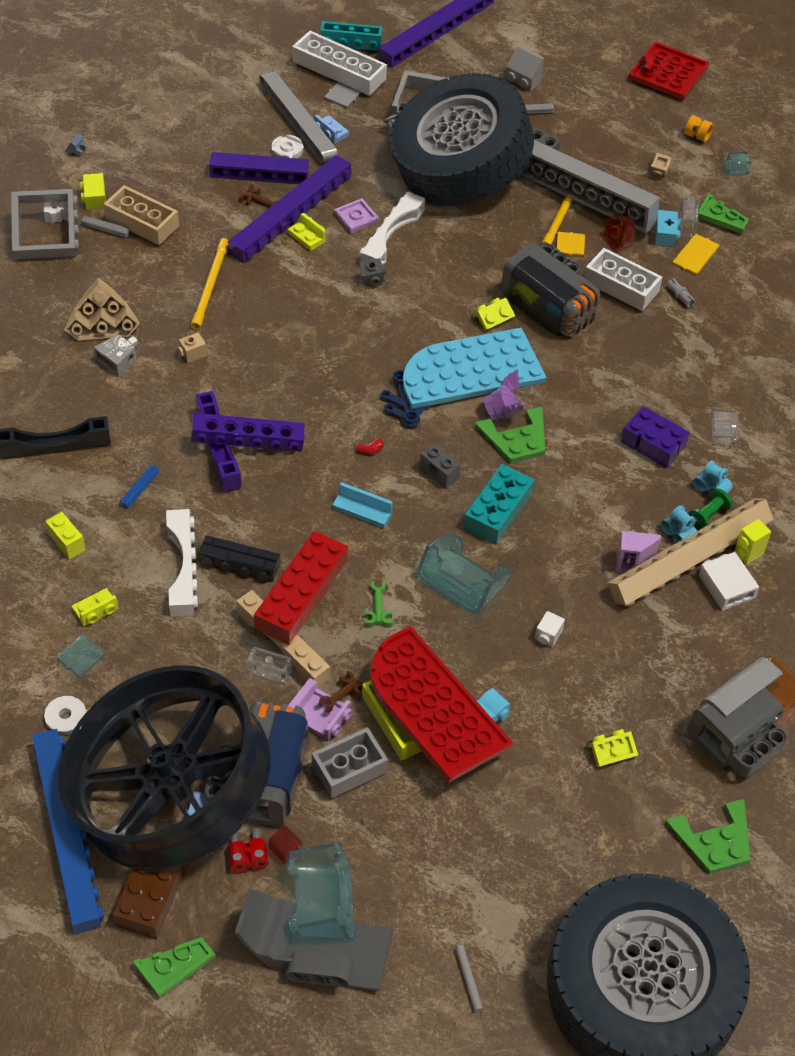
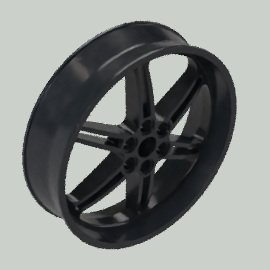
[58,665,270,870]

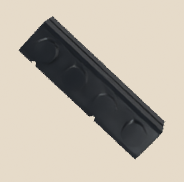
[198,535,281,581]

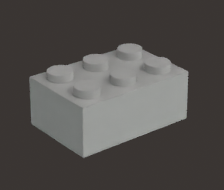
[312,727,388,799]

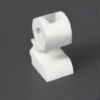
[44,201,69,224]

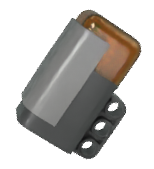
[687,656,795,777]

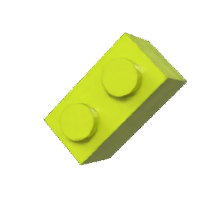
[80,173,106,210]
[45,512,86,559]
[734,519,771,565]

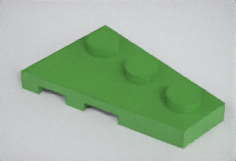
[696,193,749,234]
[132,937,216,999]

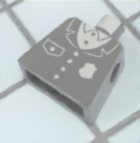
[94,335,139,377]

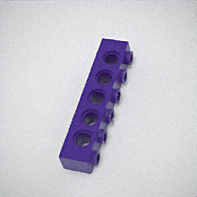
[191,413,304,452]

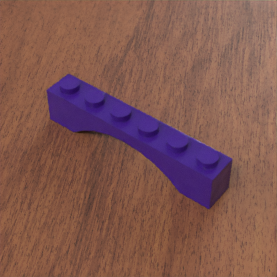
[195,391,241,491]

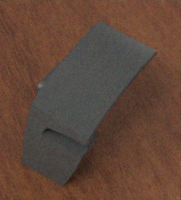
[235,890,393,991]

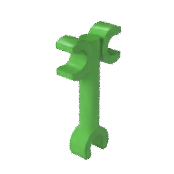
[365,581,393,628]

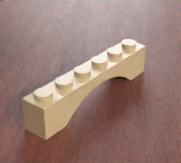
[236,590,330,688]

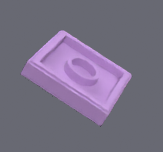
[334,198,379,234]

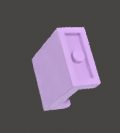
[288,678,352,741]

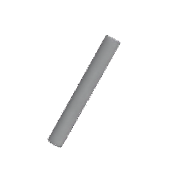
[455,945,483,1012]

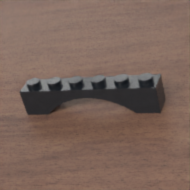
[0,416,111,458]

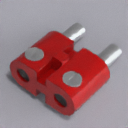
[227,828,269,873]

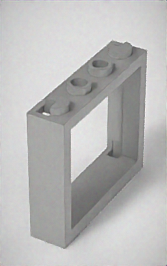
[391,70,449,116]
[11,189,79,260]

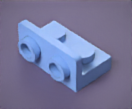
[314,115,349,144]

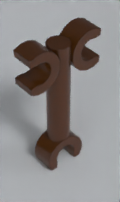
[239,184,278,207]
[318,671,364,713]

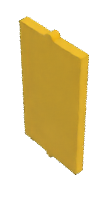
[672,234,720,276]

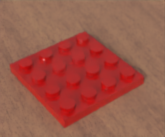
[628,41,710,100]

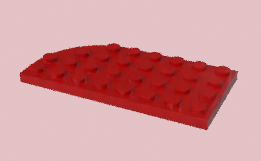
[370,626,513,783]

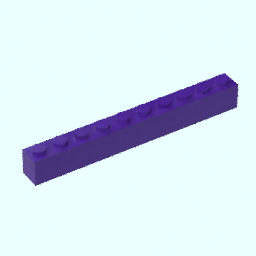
[378,0,494,68]
[228,155,352,263]

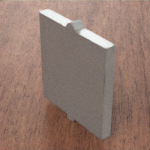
[324,83,361,109]

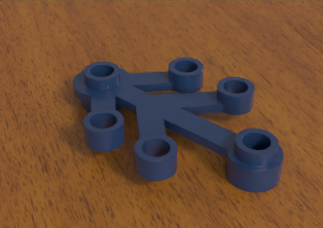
[380,370,430,427]

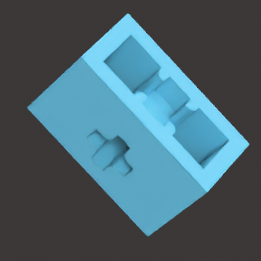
[655,210,681,247]

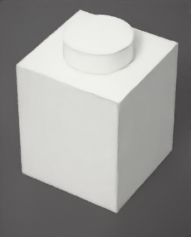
[535,611,565,647]

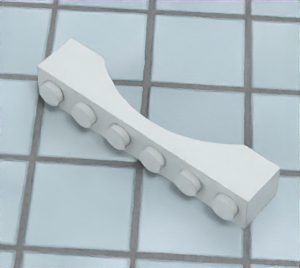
[359,192,425,265]
[166,509,198,617]

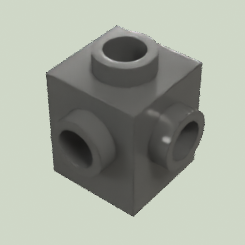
[360,258,387,285]

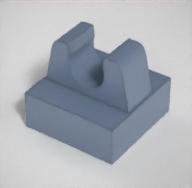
[65,133,87,156]

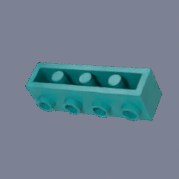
[320,21,383,51]

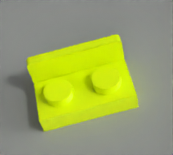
[288,213,326,251]
[71,588,119,627]
[587,729,638,767]

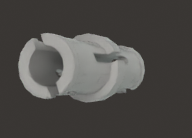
[666,278,696,308]

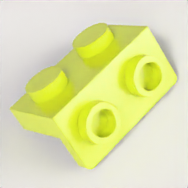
[472,298,515,331]

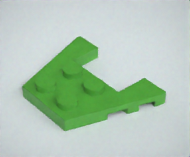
[475,407,545,464]
[665,799,750,875]

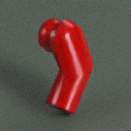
[641,53,654,73]
[357,438,384,455]

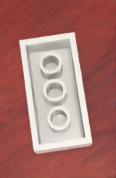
[584,248,663,311]

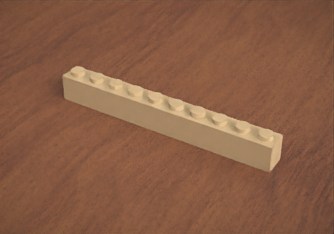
[607,498,774,606]

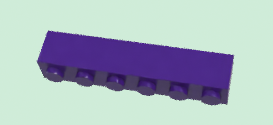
[209,152,309,184]

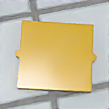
[557,232,585,257]

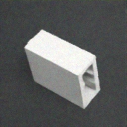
[698,552,759,611]

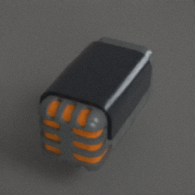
[501,243,600,337]

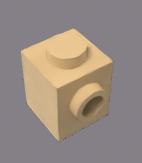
[178,332,207,363]

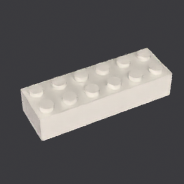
[292,31,387,96]

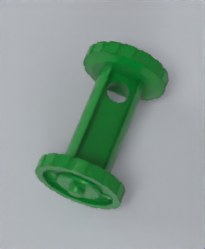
[688,488,733,530]

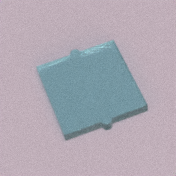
[56,635,106,677]

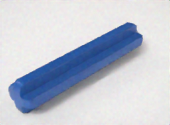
[120,464,159,508]

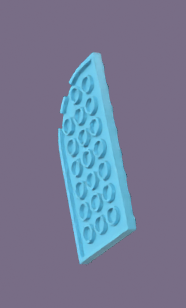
[403,328,547,409]

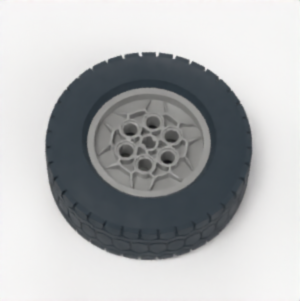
[390,73,534,206]
[547,873,750,1056]

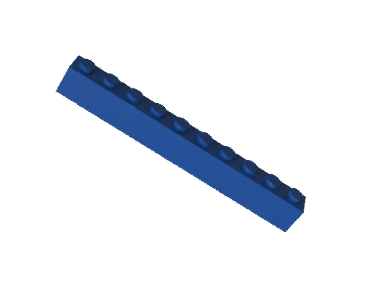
[32,729,104,934]

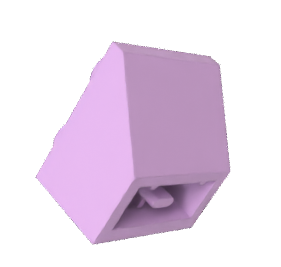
[616,531,661,573]

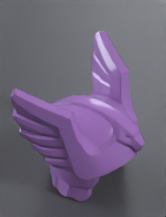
[483,370,524,421]

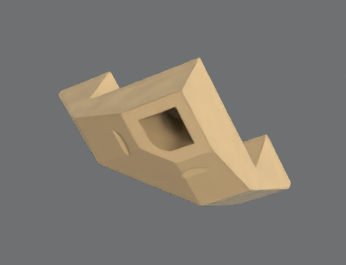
[64,277,140,341]

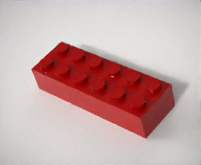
[254,531,348,645]

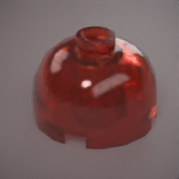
[604,215,636,249]

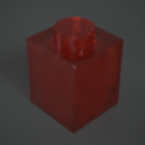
[269,825,303,866]

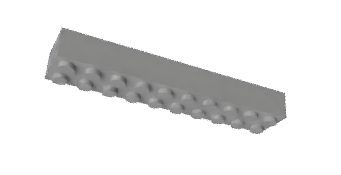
[520,140,660,234]

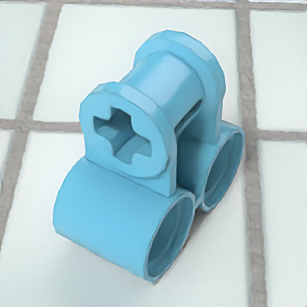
[693,460,733,496]
[661,505,697,544]

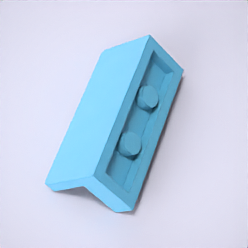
[333,482,393,529]

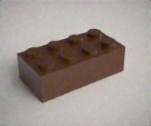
[113,863,189,939]

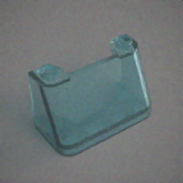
[417,532,513,614]
[286,842,356,940]

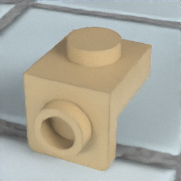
[650,153,672,177]

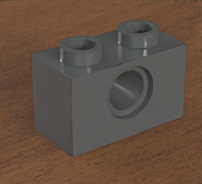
[420,444,460,489]

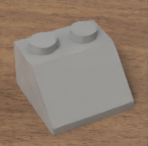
[505,45,544,92]

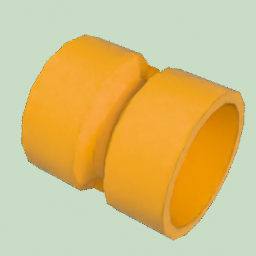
[684,115,714,142]

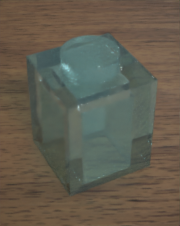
[725,151,751,176]

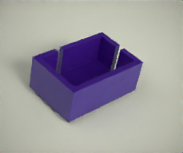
[621,406,690,468]

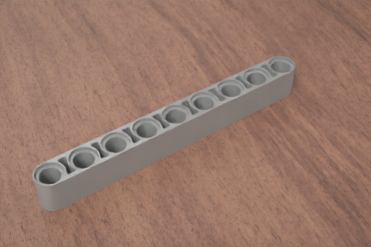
[259,71,338,164]

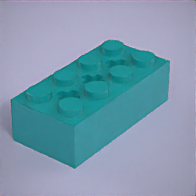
[463,464,535,544]

